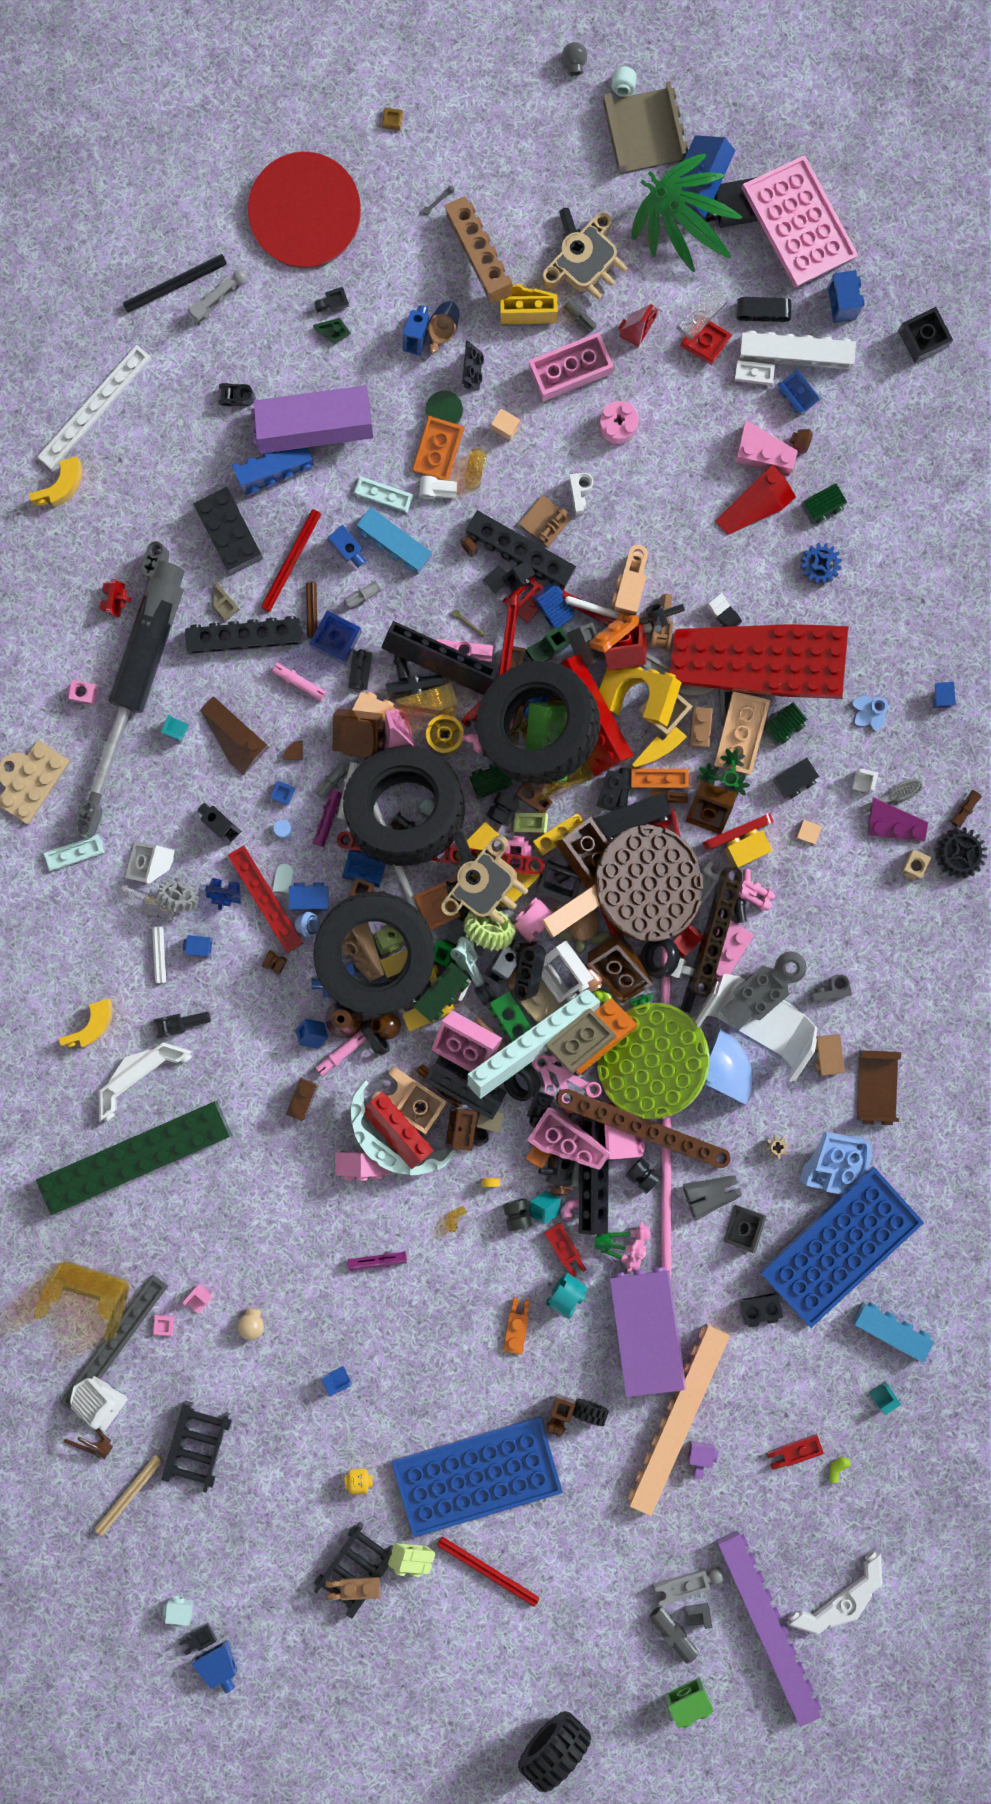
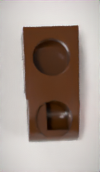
[514,783,553,813]

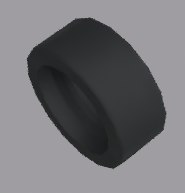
[503,1064,541,1102]

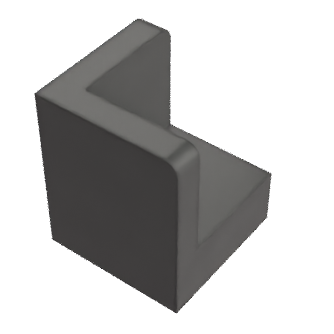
[685,1603,713,1629]

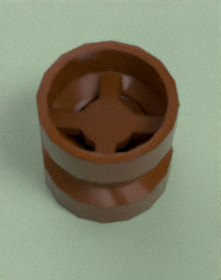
[261,950,287,975]

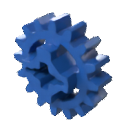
[800,543,842,585]

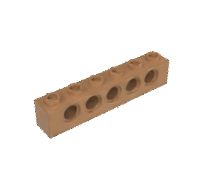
[444,196,513,304]

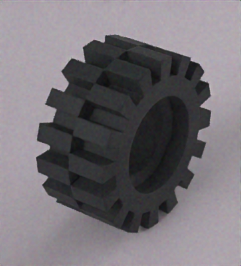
[572,1398,609,1427]

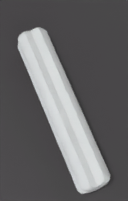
[152,926,166,983]

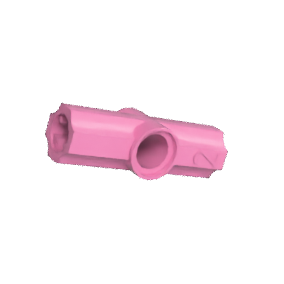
[436,639,493,663]

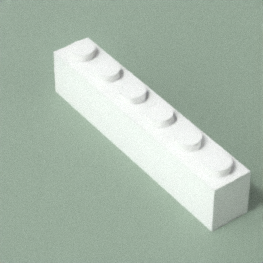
[739,331,856,370]

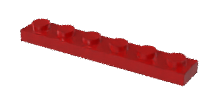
[228,845,304,953]

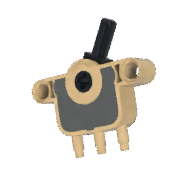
[543,207,628,300]
[441,832,528,925]

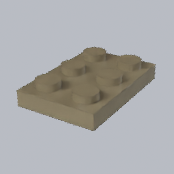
[546,1008,616,1074]

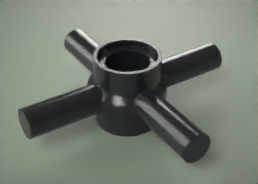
[638,601,685,632]

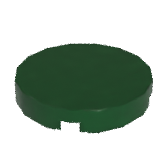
[425,391,463,424]

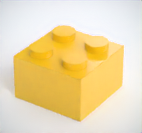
[724,829,773,868]

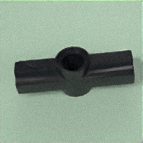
[386,674,445,700]

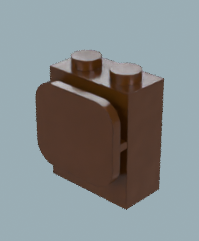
[332,708,385,758]

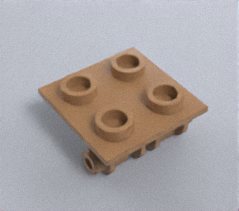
[519,495,572,547]

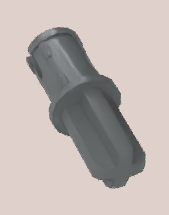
[564,298,597,333]
[315,764,348,798]

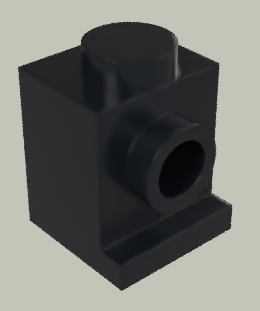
[502,561,535,593]

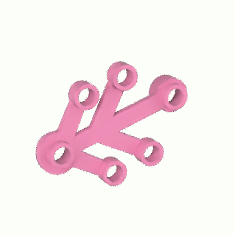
[532,1053,602,1104]

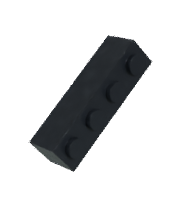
[593,792,673,842]

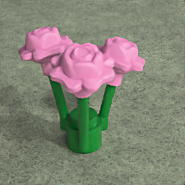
[594,1221,650,1274]

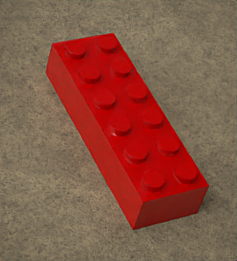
[553,654,634,777]

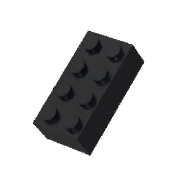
[193,487,264,575]

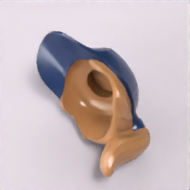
[427,301,460,354]

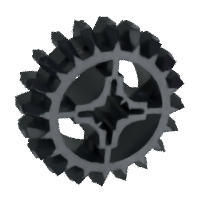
[935,827,987,879]

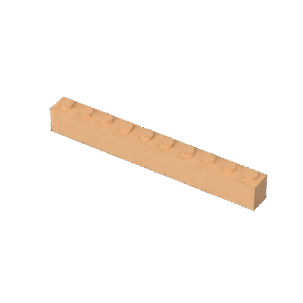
[627,1324,730,1516]

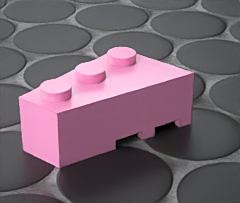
[735,420,797,475]

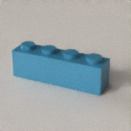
[357,507,432,574]
[852,1302,934,1363]

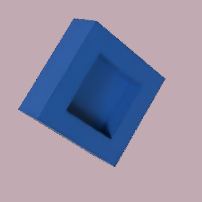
[270,780,296,806]

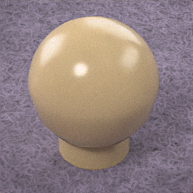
[237,1308,264,1341]

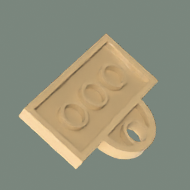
[0,740,71,825]

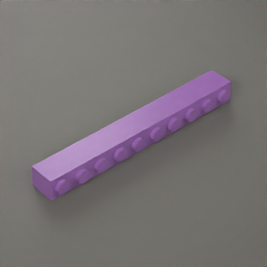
[717,1530,822,1727]

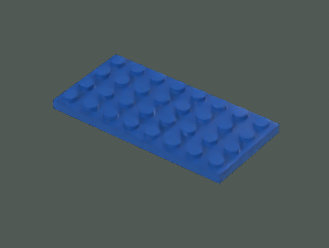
[759,1166,924,1328]
[392,1416,563,1538]

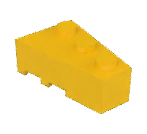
[500,284,558,325]

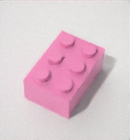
[432,1011,502,1072]

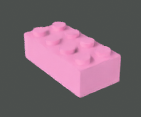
[528,332,614,402]

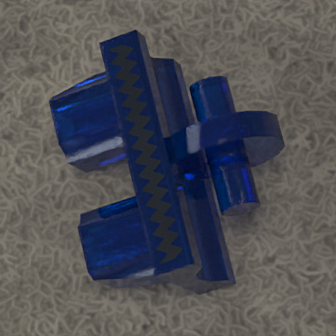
[205,878,241,911]

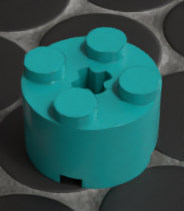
[545,1272,588,1319]

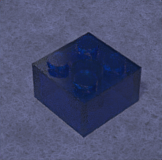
[309,610,362,665]

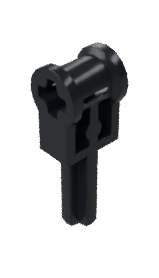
[153,1012,211,1038]

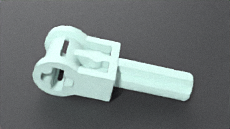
[450,937,485,987]

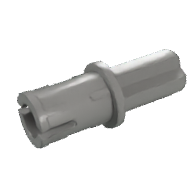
[345,580,382,608]

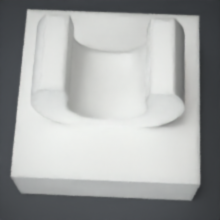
[671,958,694,980]

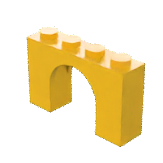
[599,667,682,726]
[455,822,541,909]
[380,949,454,1032]

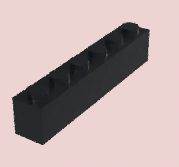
[381,621,498,695]

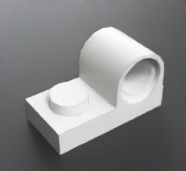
[569,473,593,516]

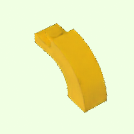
[29,456,82,507]
[58,999,112,1048]

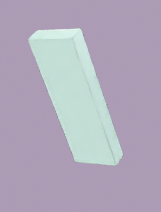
[354,476,414,513]
[43,835,105,872]

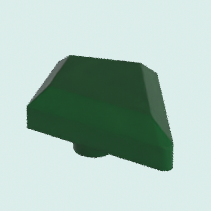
[313,318,351,344]

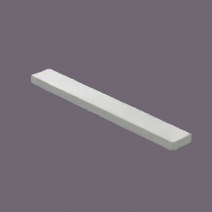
[37,345,152,471]

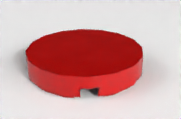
[461,700,481,727]

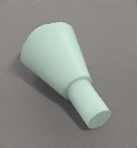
[418,798,435,817]

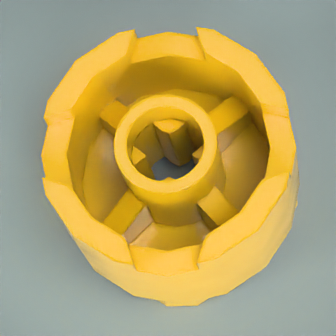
[426,715,464,756]

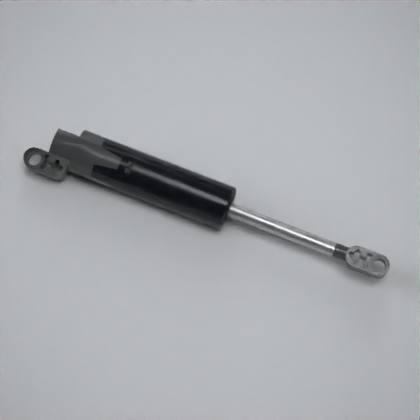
[73,541,185,838]

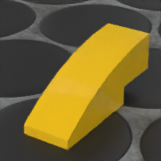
[631,727,687,768]

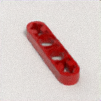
[702,813,774,851]

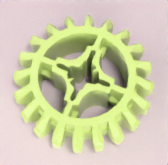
[463,908,515,951]

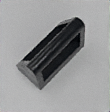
[536,860,581,903]

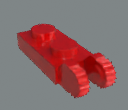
[544,1222,587,1277]
[766,1434,824,1470]

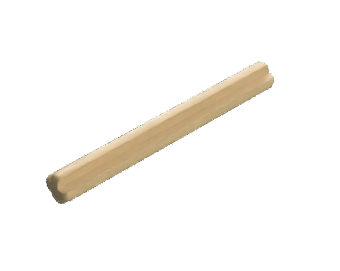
[95,1455,163,1536]

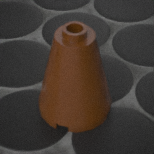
[325,1002,363,1038]

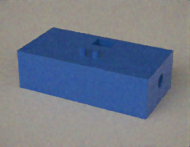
[680,135,736,218]

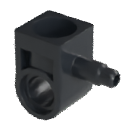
[538,1154,575,1186]

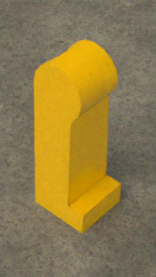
[532,813,582,858]

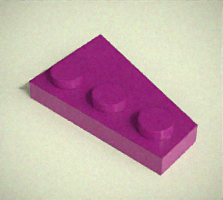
[867,796,928,841]

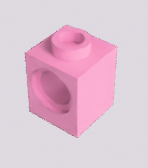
[67,680,98,706]

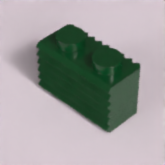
[801,483,847,524]
[763,702,808,745]
[469,763,513,800]

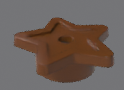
[548,1186,573,1196]

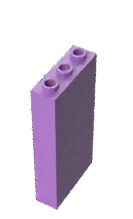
[251,385,374,454]
[610,1267,686,1397]

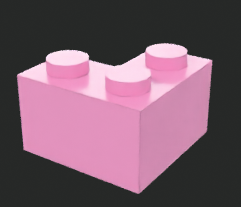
[335,1151,390,1181]

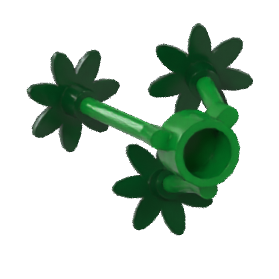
[697,748,750,797]

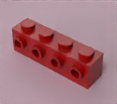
[364,1091,434,1170]

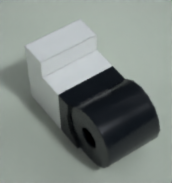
[707,593,742,627]

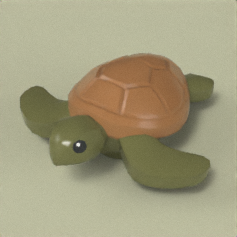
[556,908,610,954]

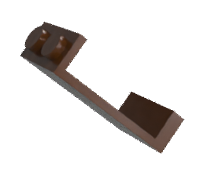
[857,1050,901,1125]

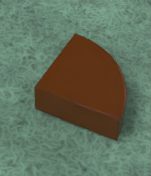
[283,741,303,760]

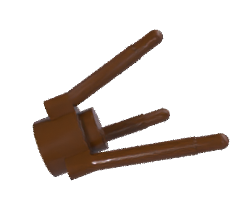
[64,1428,113,1459]

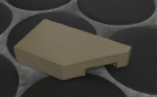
[213,582,240,622]

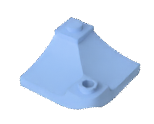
[799,1131,872,1195]

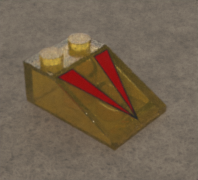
[396,683,459,716]

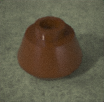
[790,429,813,454]

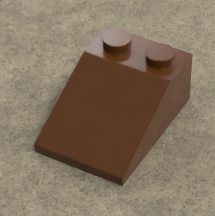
[587,933,653,1003]

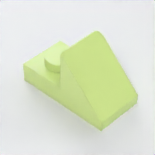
[513,813,548,835]

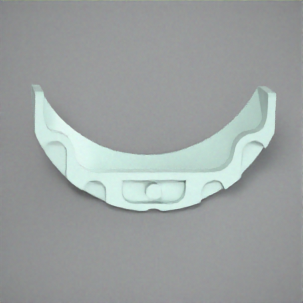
[351,1079,456,1175]

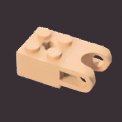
[610,545,648,615]
[372,1067,448,1135]

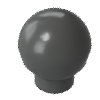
[562,42,587,76]

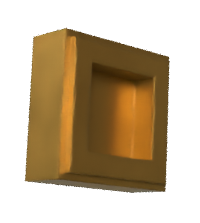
[382,107,403,131]

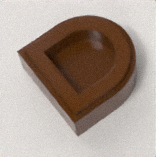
[460,536,478,557]

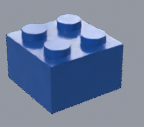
[827,270,864,323]

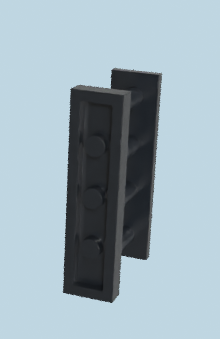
[424,1055,507,1120]
[161,1400,232,1493]
[313,1522,393,1619]

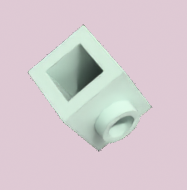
[163,1596,193,1625]

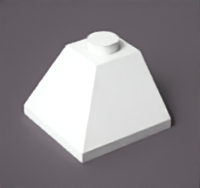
[125,841,175,883]

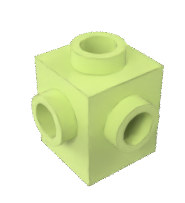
[374,925,404,955]

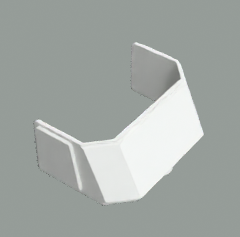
[695,974,818,1082]

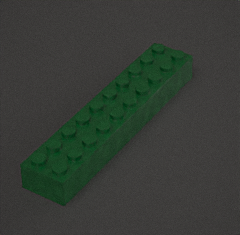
[36,1101,232,1215]

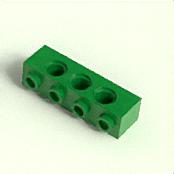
[488,991,548,1067]

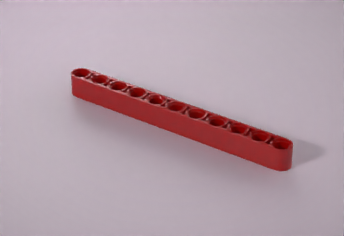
[337,831,545,875]

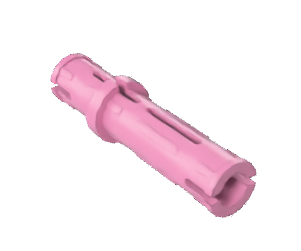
[271,662,327,702]
[315,1030,368,1076]

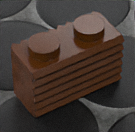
[286,1078,319,1121]

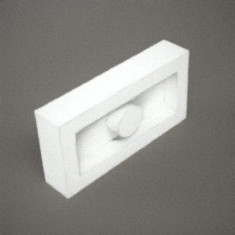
[734,360,775,386]

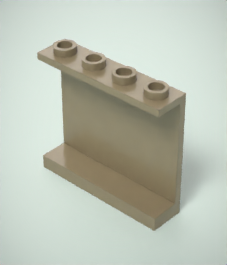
[603,81,688,174]

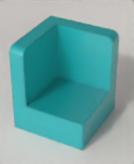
[161,715,189,742]
[530,1191,560,1225]
[870,1382,901,1415]

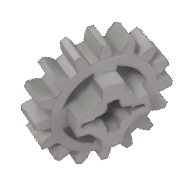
[156,880,199,913]

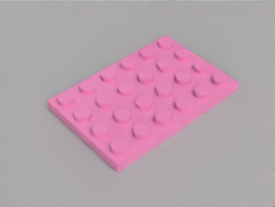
[741,155,858,288]

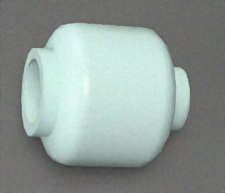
[611,66,637,97]

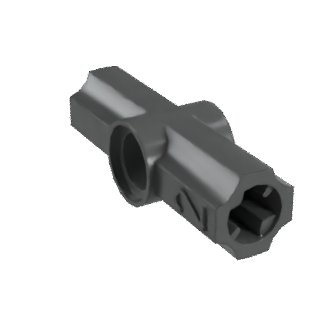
[649,1606,699,1664]

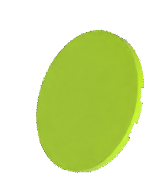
[597,1003,709,1119]

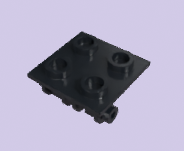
[462,340,484,390]

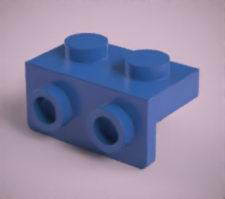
[777,369,821,414]
[342,850,386,887]

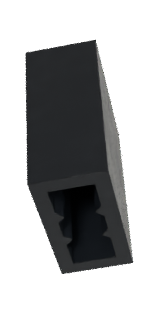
[714,177,759,228]

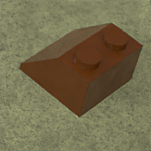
[685,780,737,834]

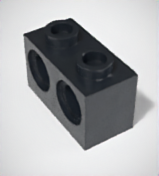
[738,1292,783,1327]

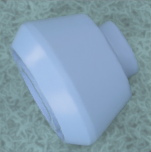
[294,911,319,938]

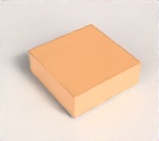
[797,820,822,845]

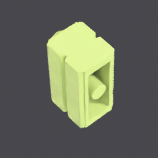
[388,1543,435,1577]

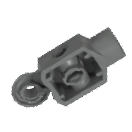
[720,951,807,1031]

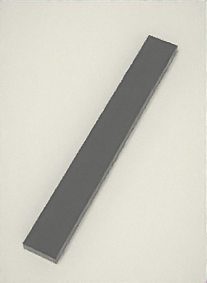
[60,1274,169,1413]

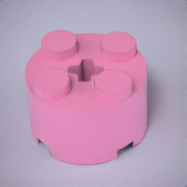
[599,401,638,445]
[512,898,553,943]

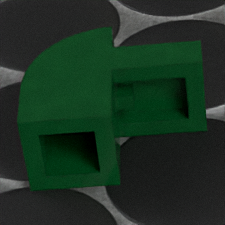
[525,626,571,662]

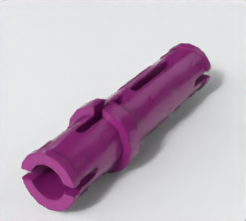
[312,789,342,847]
[348,1251,407,1271]

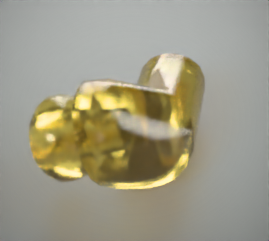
[445,1205,468,1233]

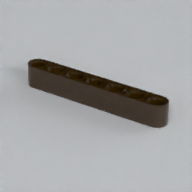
[689,867,743,997]

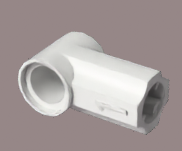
[419,476,457,499]

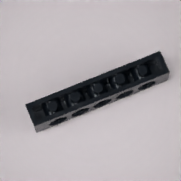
[466,510,576,590]
[185,616,303,654]
[578,1116,609,1235]

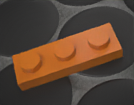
[631,768,689,789]

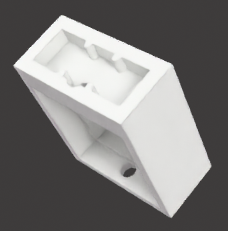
[541,941,593,1003]

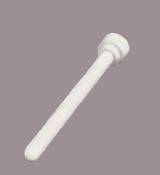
[565,596,652,633]

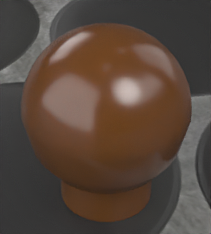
[370,1013,401,1039]

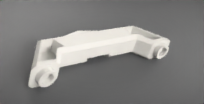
[99,1042,193,1122]
[786,1551,882,1635]

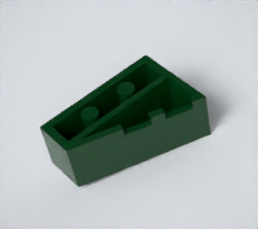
[414,962,470,1022]

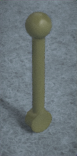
[452,610,485,637]

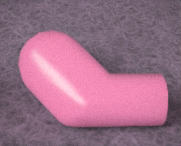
[560,1198,579,1220]

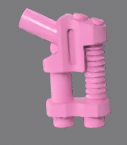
[738,869,775,911]

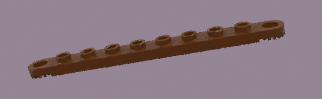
[555,1089,731,1168]

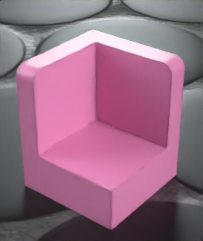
[182,1284,214,1313]

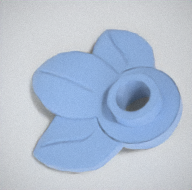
[852,696,888,731]

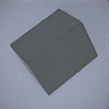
[724,1205,767,1253]

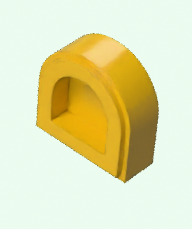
[481,1177,500,1187]

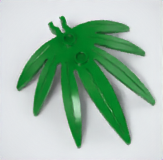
[631,154,742,272]

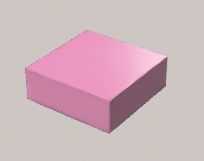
[153,1315,175,1337]

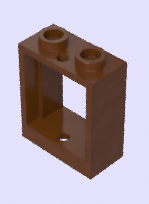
[445,1108,477,1151]

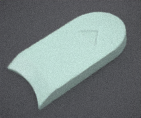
[272,864,293,895]

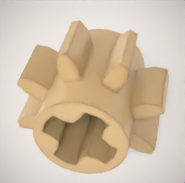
[764,1135,789,1159]

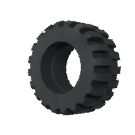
[518,1711,591,1793]

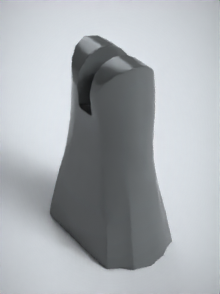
[683,1175,742,1221]

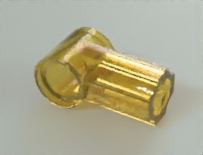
[465,449,487,490]

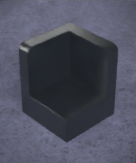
[482,564,508,594]

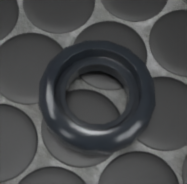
[641,938,680,978]

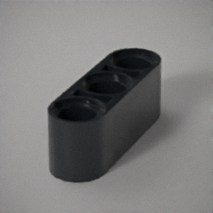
[737,297,792,322]
[514,944,546,1001]

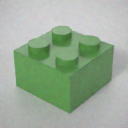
[665,1677,714,1729]

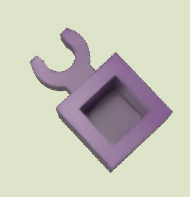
[688,1441,718,1480]

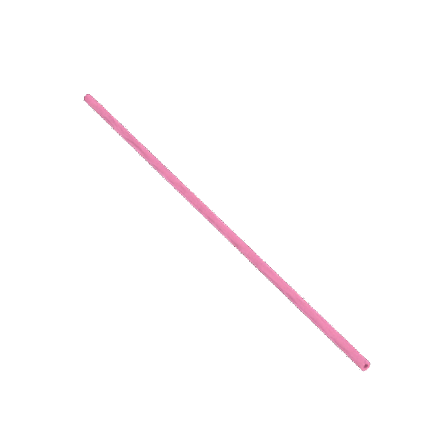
[661,946,671,1277]

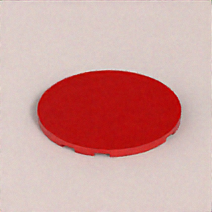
[248,152,361,268]

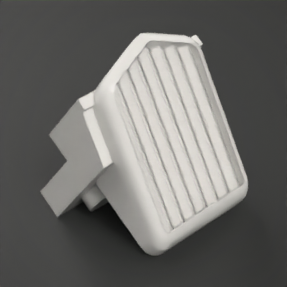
[70,1376,128,1431]

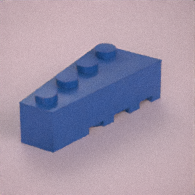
[232,447,314,495]

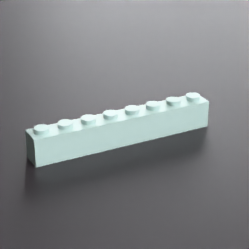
[468,989,600,1099]

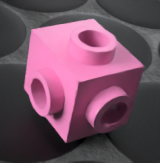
[505,836,532,864]

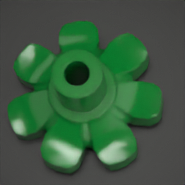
[628,994,653,1007]

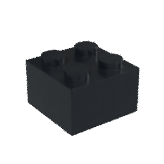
[898,307,953,363]

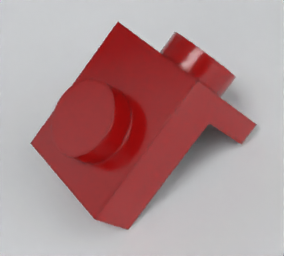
[674,925,703,958]

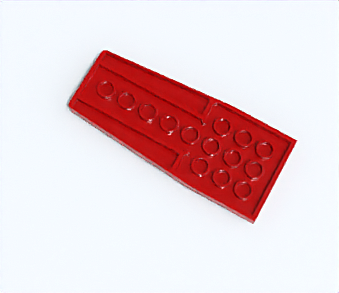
[670,624,849,699]

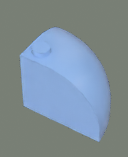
[704,1028,752,1105]

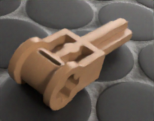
[650,594,673,650]

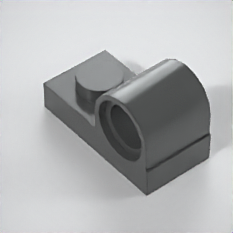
[810,974,852,1001]

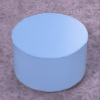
[274,820,292,839]

